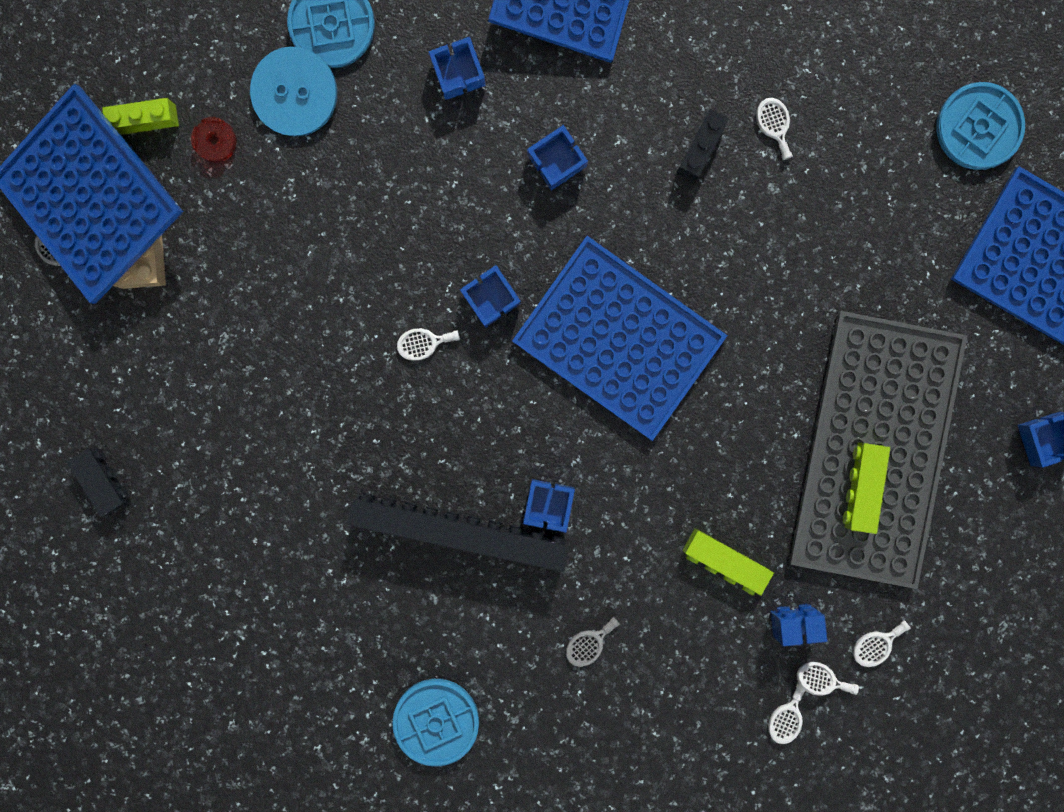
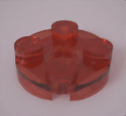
[191,117,236,162]

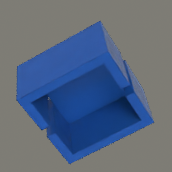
[429,37,486,100]
[527,125,588,191]
[460,265,521,328]
[1018,412,1064,467]
[523,479,575,532]
[771,604,827,646]

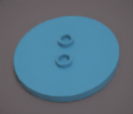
[287,0,375,68]
[250,47,337,137]
[936,82,1025,170]
[393,679,479,766]

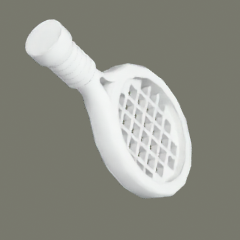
[756,98,793,160]
[397,328,460,361]
[853,620,911,667]
[797,662,859,696]
[768,683,805,744]

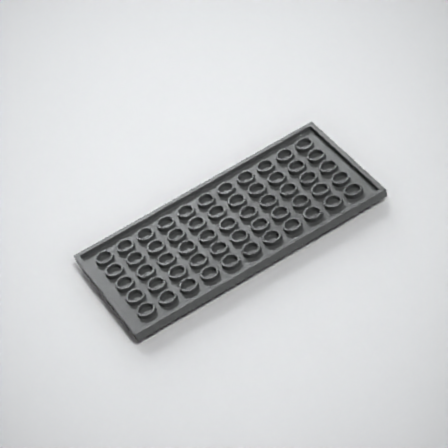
[789,311,968,589]

